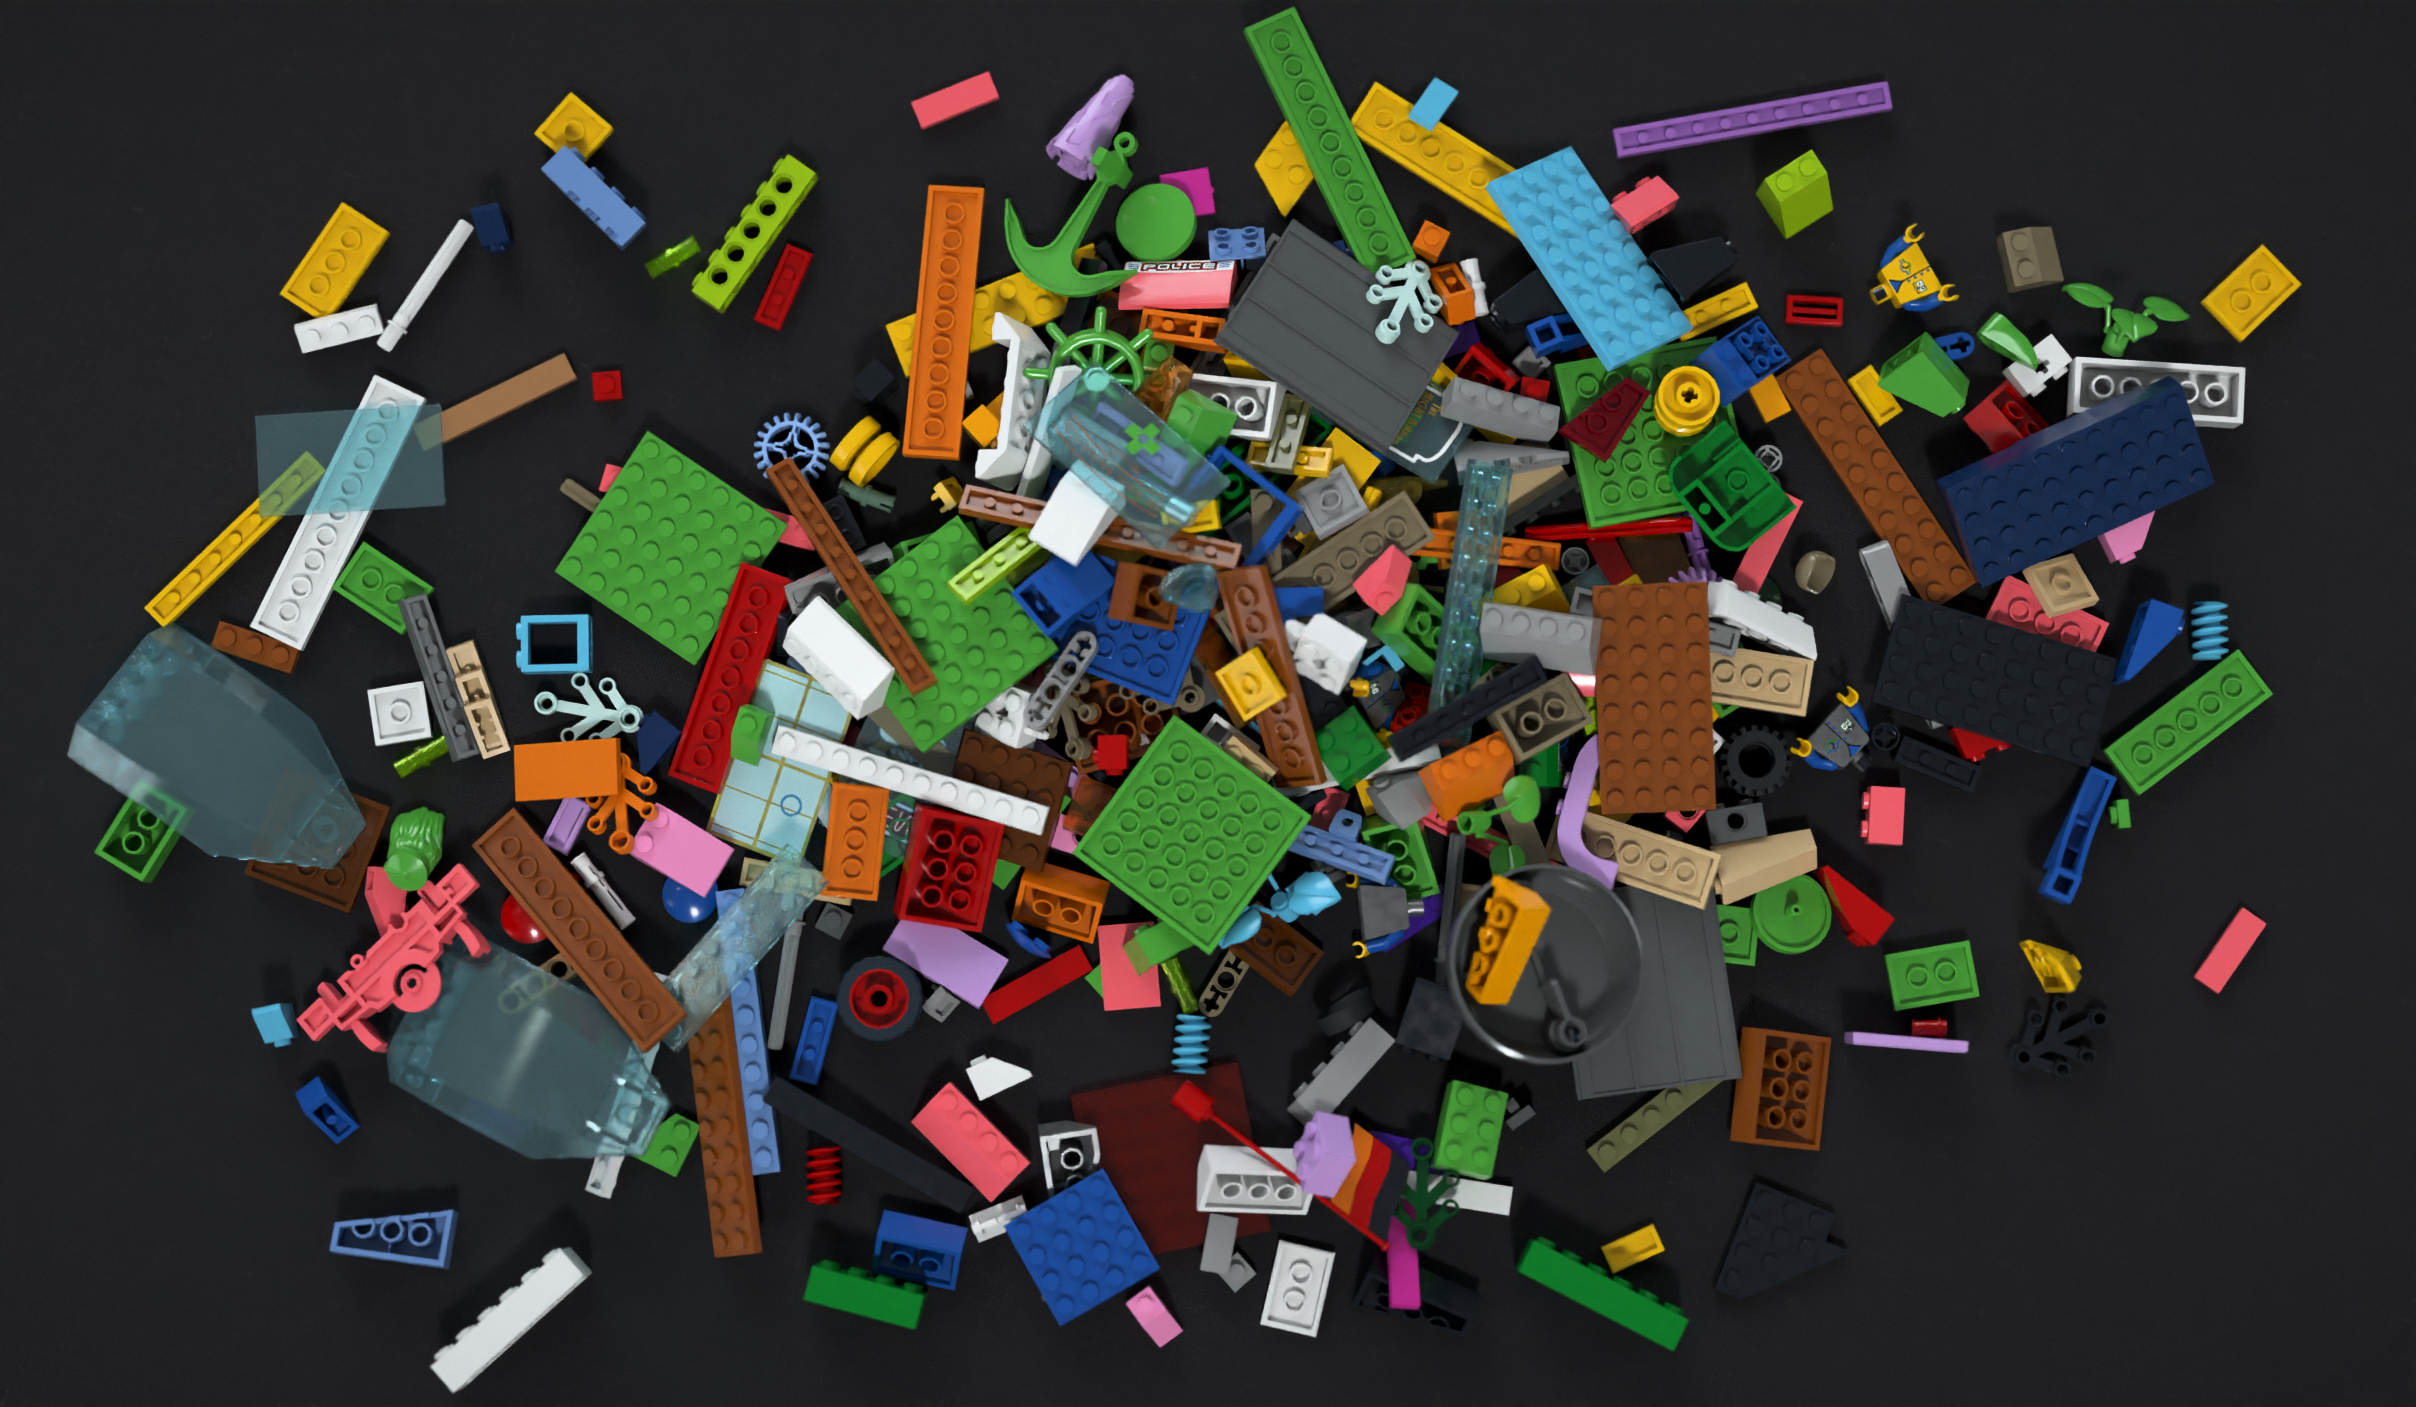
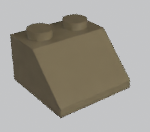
[1996,227,2064,293]

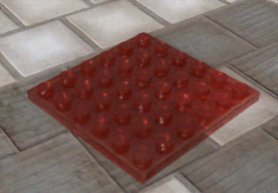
[1071,1062,1271,1255]

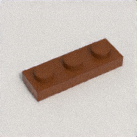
[211,621,301,675]

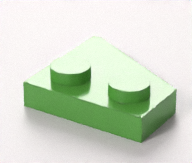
[627,1113,699,1177]

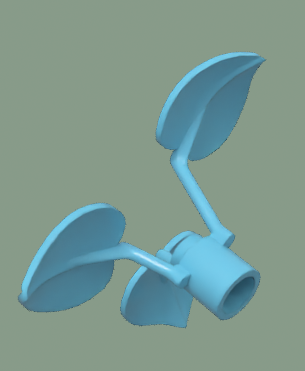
[1219,872,1342,949]

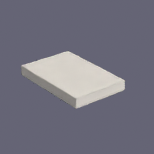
[1260,1240,1335,1337]

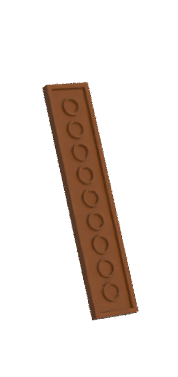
[1775,348,1976,605]
[471,808,689,1054]
[680,968,762,1258]

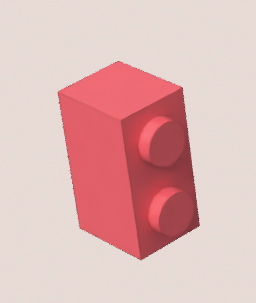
[1860,786,1905,846]

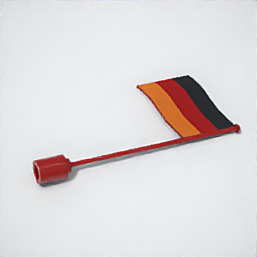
[1171,1080,1410,1251]

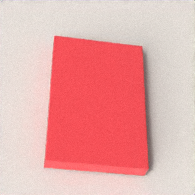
[1098,921,1161,1011]

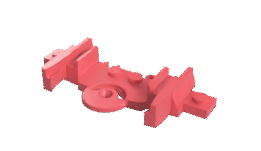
[297,863,492,1053]

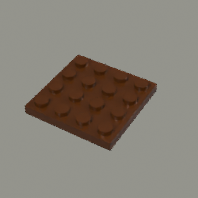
[944,729,1074,872]
[244,768,392,914]

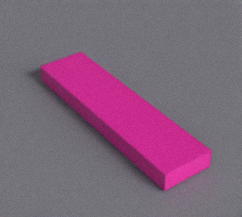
[1386,1200,1420,1309]

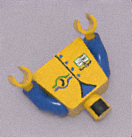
[1870,224,1959,312]

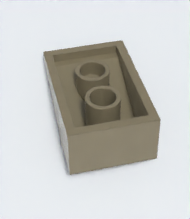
[1487,672,1594,767]

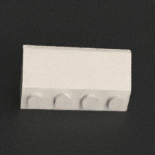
[1707,579,1817,661]
[782,596,895,720]
[1197,1145,1313,1215]

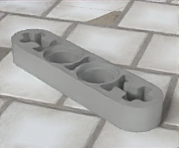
[1023,631,1099,730]

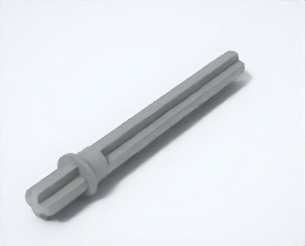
[767,896,806,1050]

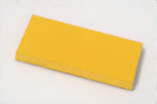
[280,202,390,318]
[1281,427,1381,546]

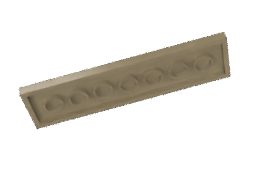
[1213,491,1436,653]

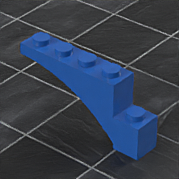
[1525,313,1589,359]
[2037,766,2117,905]

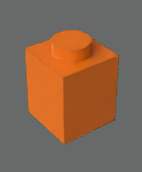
[1412,220,1451,264]

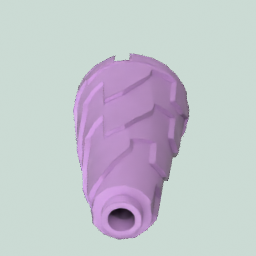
[1046,75,1135,180]

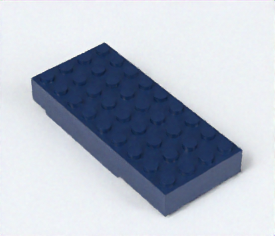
[1936,376,2215,588]

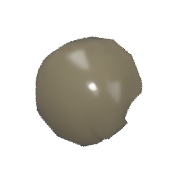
[1795,551,1836,594]

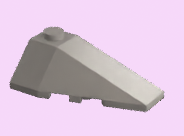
[1452,439,1569,485]
[784,543,895,614]
[1366,767,1433,830]

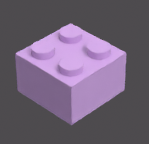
[1293,1111,1356,1198]

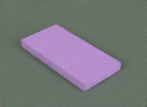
[882,920,1009,1009]
[1844,1032,1968,1053]

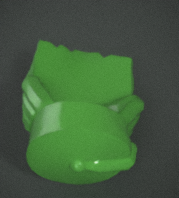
[384,807,445,891]

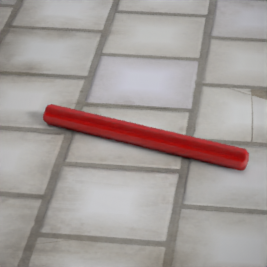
[1524,517,1693,541]

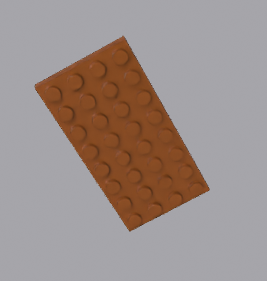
[1592,581,1716,815]

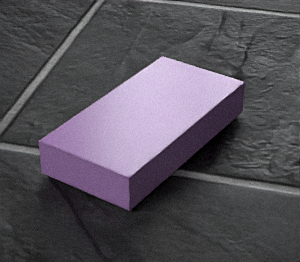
[543,798,592,856]

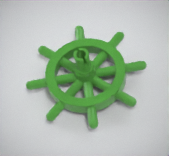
[1023,306,1170,430]

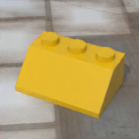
[1469,564,1570,626]

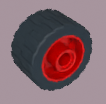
[837,956,925,1042]

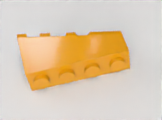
[1466,875,1551,1004]

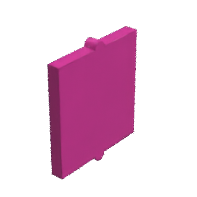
[1160,168,1215,216]

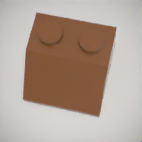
[1108,562,1184,631]

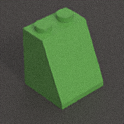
[1877,332,1970,417]

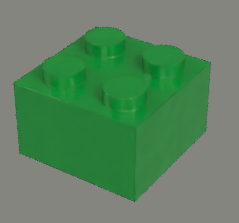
[1314,706,1392,791]

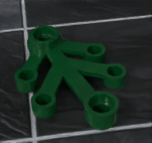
[1393,1137,1460,1250]

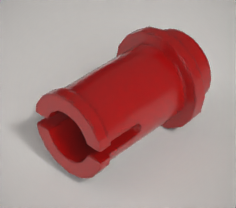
[1911,1017,1947,1039]

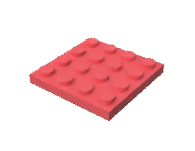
[1984,576,2109,652]

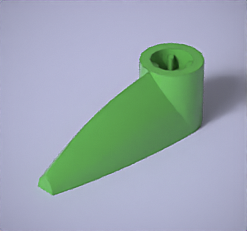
[1977,312,2038,370]

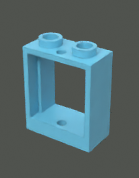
[516,614,593,674]

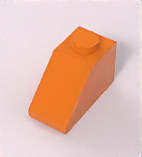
[1429,263,1475,326]

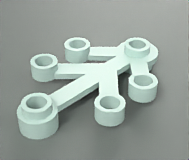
[1366,259,1443,344]
[534,673,644,742]

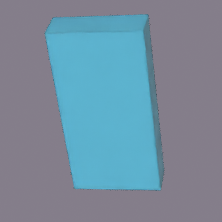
[1408,77,1458,132]

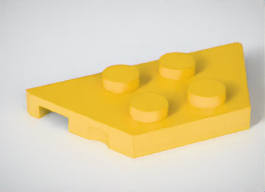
[1254,120,1314,219]

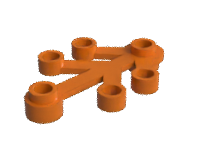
[586,753,659,855]

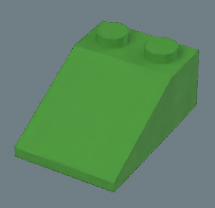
[1361,815,1441,900]

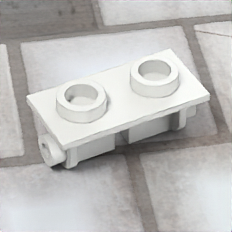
[969,1195,1028,1242]

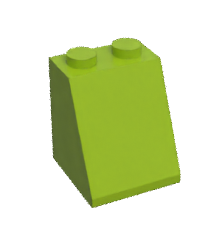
[1755,150,1833,239]

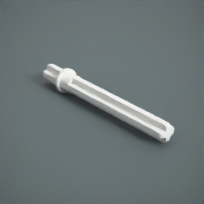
[377,219,473,352]

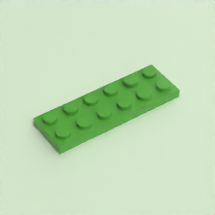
[2103,649,2273,796]

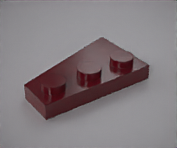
[1558,377,1651,463]

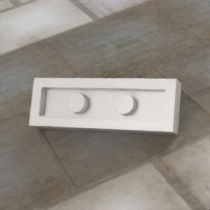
[294,304,385,353]

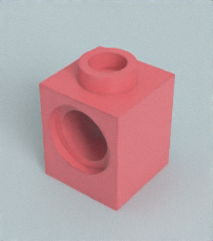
[1662,810,1706,834]

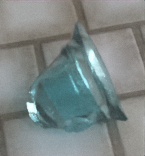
[1157,563,1219,614]

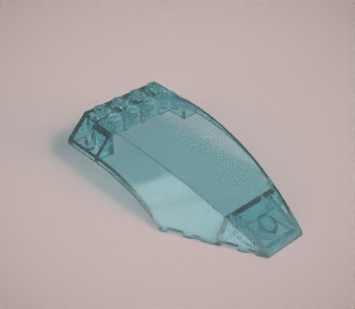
[67,622,367,869]
[386,935,671,1159]

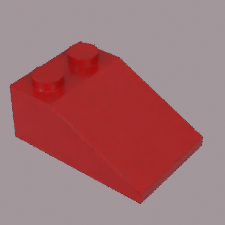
[1815,865,1895,947]

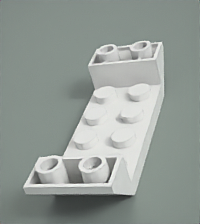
[975,312,1051,491]

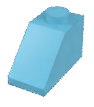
[251,1003,299,1048]

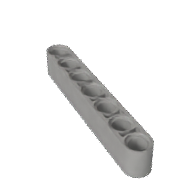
[1859,540,1943,730]

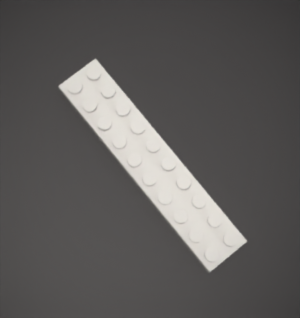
[250,375,427,651]

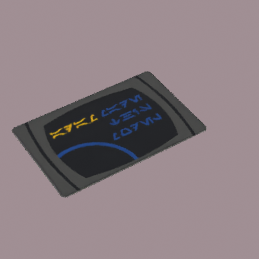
[1558,731,1579,773]

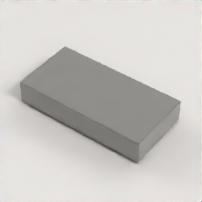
[1200,1213,1239,1275]

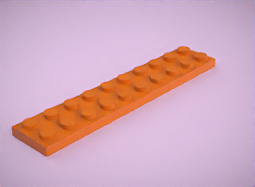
[902,185,985,460]

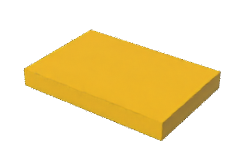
[2200,244,2302,343]

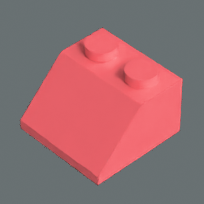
[1610,176,1679,235]

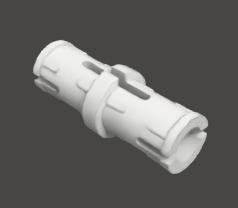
[1460,258,1489,317]

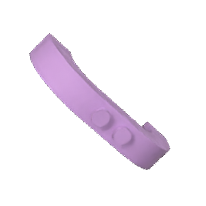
[1556,733,1619,891]

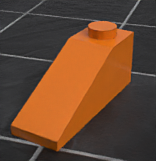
[1139,308,1227,354]

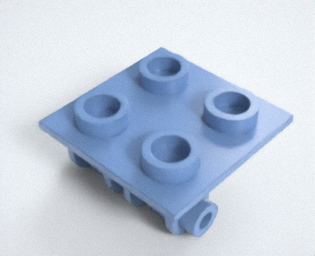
[1208,226,1266,271]

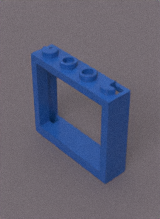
[1157,445,1305,590]

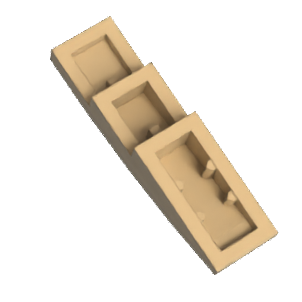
[446,639,511,759]

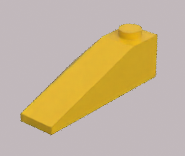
[2019,940,2082,993]

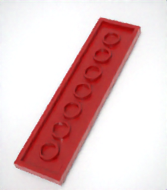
[668,562,794,794]

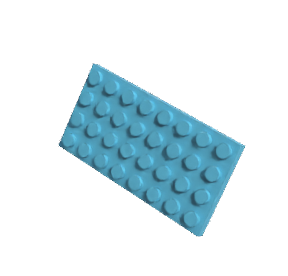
[1485,146,1693,372]

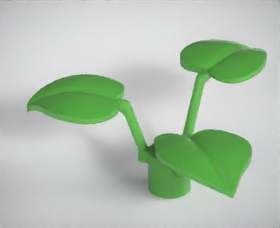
[2061,283,2190,357]
[1457,775,1540,877]

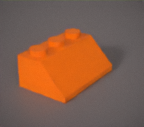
[1418,730,1515,823]
[1012,863,1111,944]

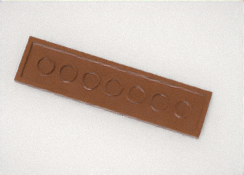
[1215,564,1327,788]

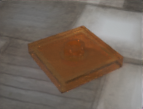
[1062,776,1119,837]

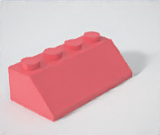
[911,1082,1031,1202]

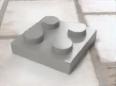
[1294,464,1370,541]

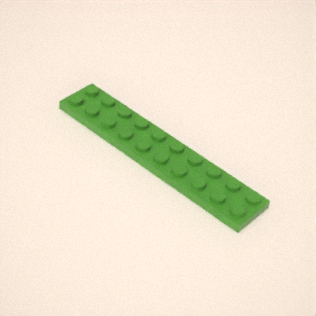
[1243,7,1416,274]

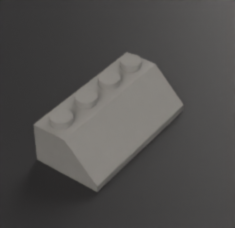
[1480,602,1602,676]

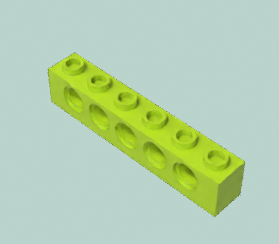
[692,154,818,314]

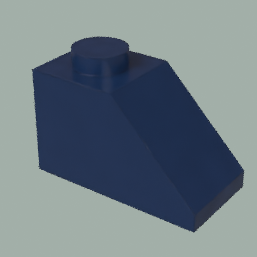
[470,203,514,254]
[637,711,682,777]

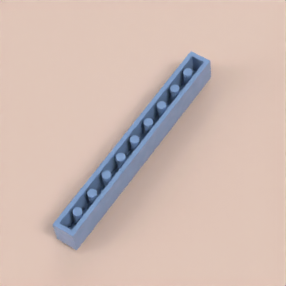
[716,888,784,1175]

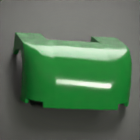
[1668,420,1797,551]

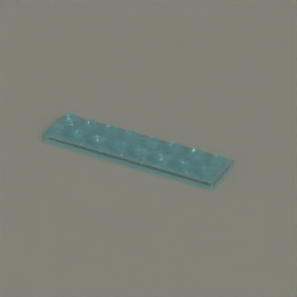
[662,843,830,1053]

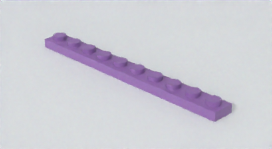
[1612,81,1892,159]

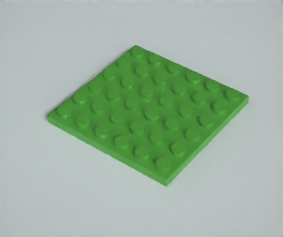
[1553,336,1739,530]
[555,431,789,665]
[835,515,1060,754]
[1072,715,1312,955]

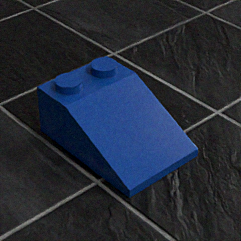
[2112,599,2185,685]

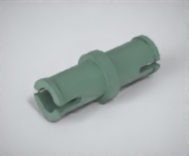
[837,478,896,513]

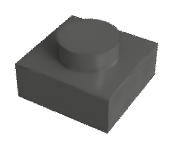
[815,902,854,940]

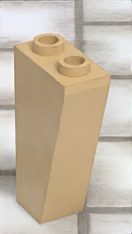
[1710,829,1817,905]

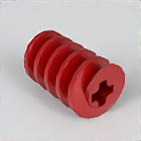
[806,1146,842,1204]

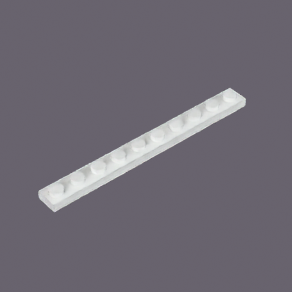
[771,725,1050,835]

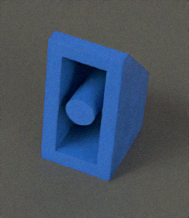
[295,1076,360,1144]

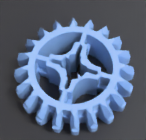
[754,413,830,485]

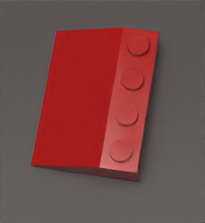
[893,802,1005,933]

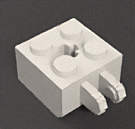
[1284,614,1367,695]
[974,681,1053,748]

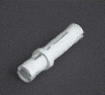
[570,852,636,930]

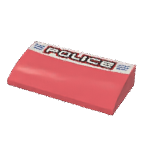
[1118,260,1238,310]

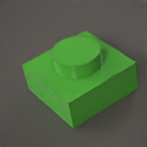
[2107,799,2131,830]

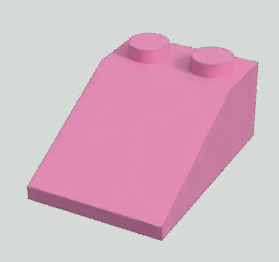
[630,802,734,898]

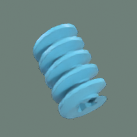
[2191,601,2229,660]
[1171,1014,1212,1074]

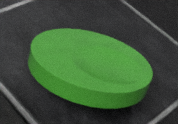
[1116,184,1197,262]
[1750,874,1832,954]

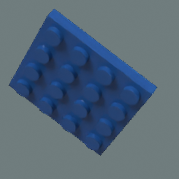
[1004,1169,1160,1326]

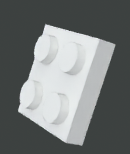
[367,681,433,746]

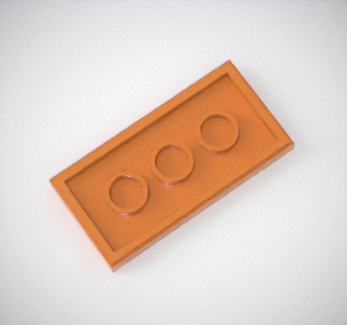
[514,738,622,802]
[820,782,890,901]

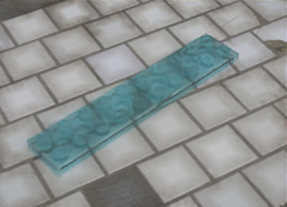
[1427,459,1513,748]

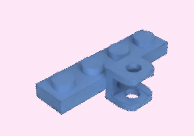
[1288,809,1395,885]

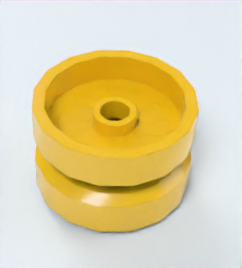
[1653,366,1720,437]
[829,415,900,488]

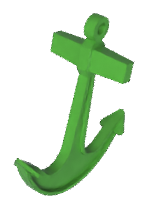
[1004,132,1138,298]

